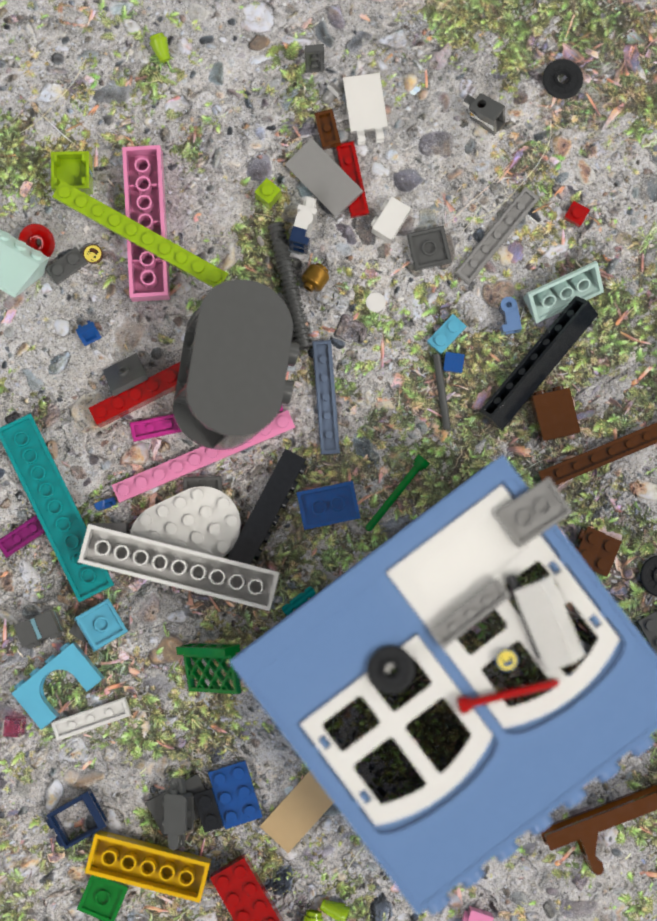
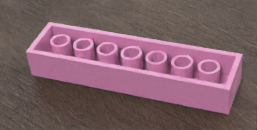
[122,145,171,302]

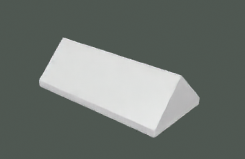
[513,575,585,672]

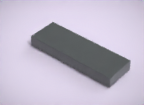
[305,44,324,73]

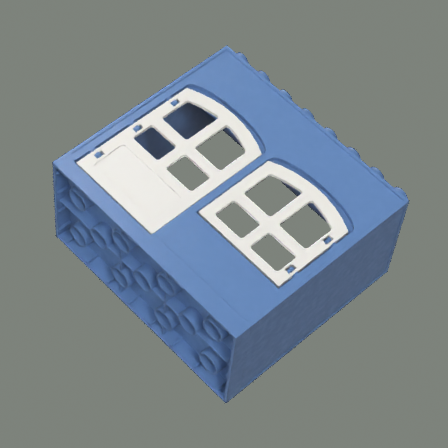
[230,455,657,916]

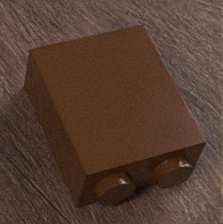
[530,386,581,442]

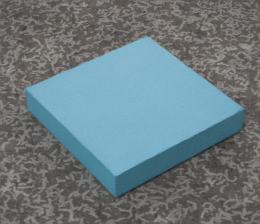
[74,598,128,652]

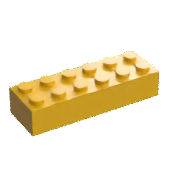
[85,830,212,903]

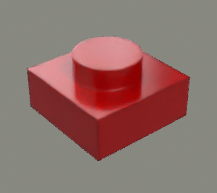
[563,201,590,228]

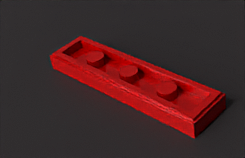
[335,141,369,218]

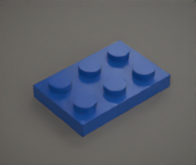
[296,481,361,530]
[208,760,263,829]

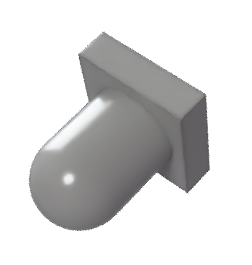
[322,82,343,104]

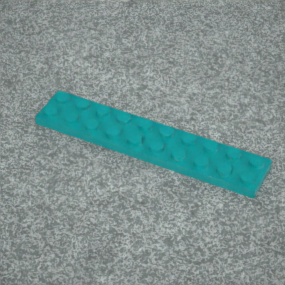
[0,413,115,603]

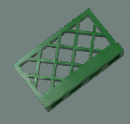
[176,643,242,694]

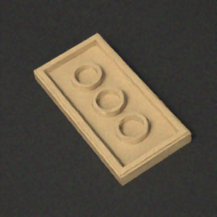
[259,770,334,853]

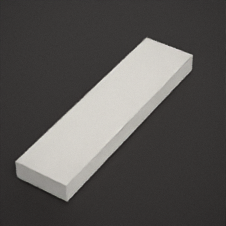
[51,697,131,741]

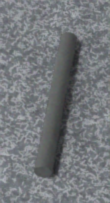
[433,354,451,430]

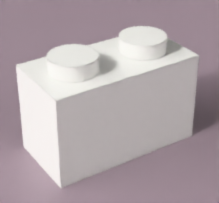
[370,197,411,244]

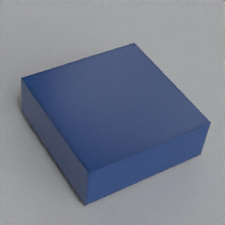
[443,352,465,374]

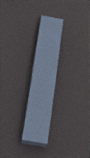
[312,340,340,455]

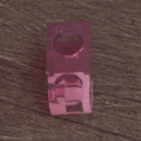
[1,716,26,737]

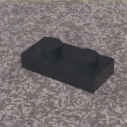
[193,788,224,833]

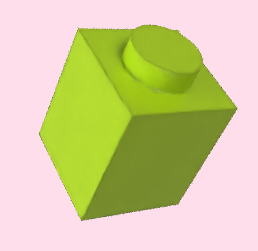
[254,178,282,210]

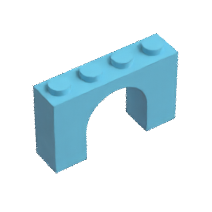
[11,642,105,730]

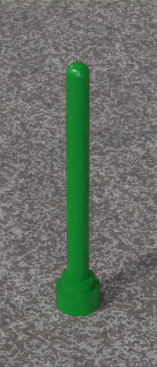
[365,454,430,531]

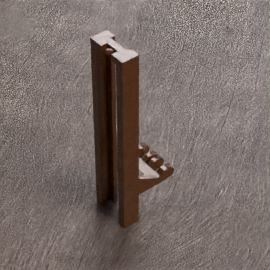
[541,783,657,875]

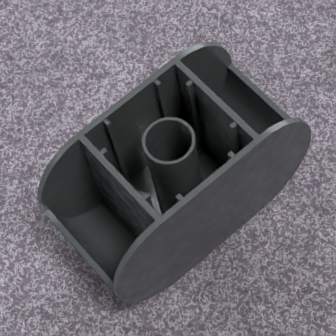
[173,279,299,450]

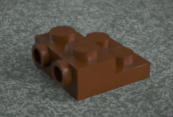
[574,526,622,577]

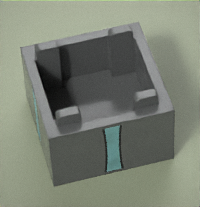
[13,609,66,649]

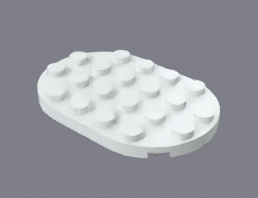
[130,486,241,558]

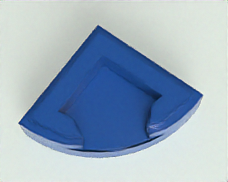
[94,497,117,511]

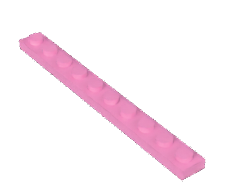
[112,410,295,503]

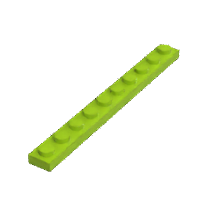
[52,180,229,288]

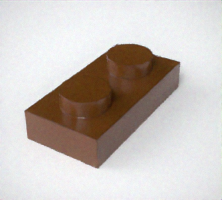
[314,109,341,150]

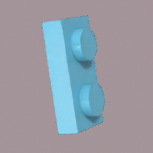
[427,314,467,355]

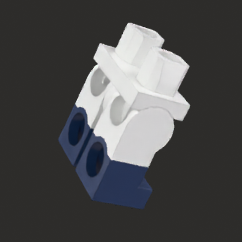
[289,196,317,255]

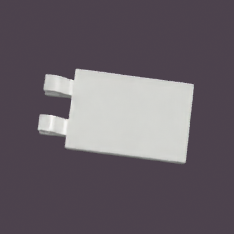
[343,73,388,146]

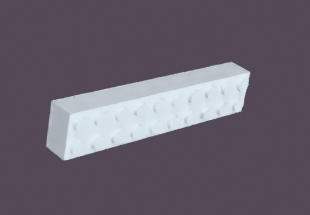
[78,524,280,611]

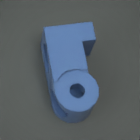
[499,297,522,336]

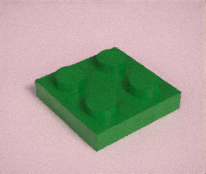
[77,875,129,921]

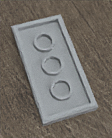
[284,138,363,218]

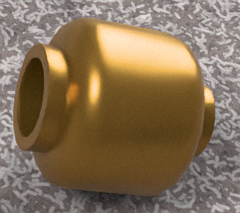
[301,263,329,292]

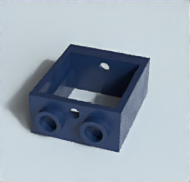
[46,789,109,850]

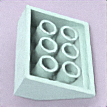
[0,230,49,298]

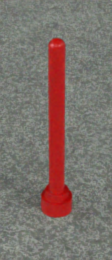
[456,679,559,715]

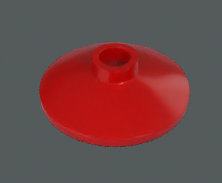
[18,224,55,257]

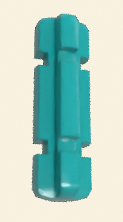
[281,586,316,615]

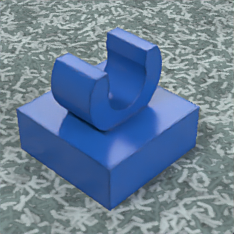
[76,320,102,346]

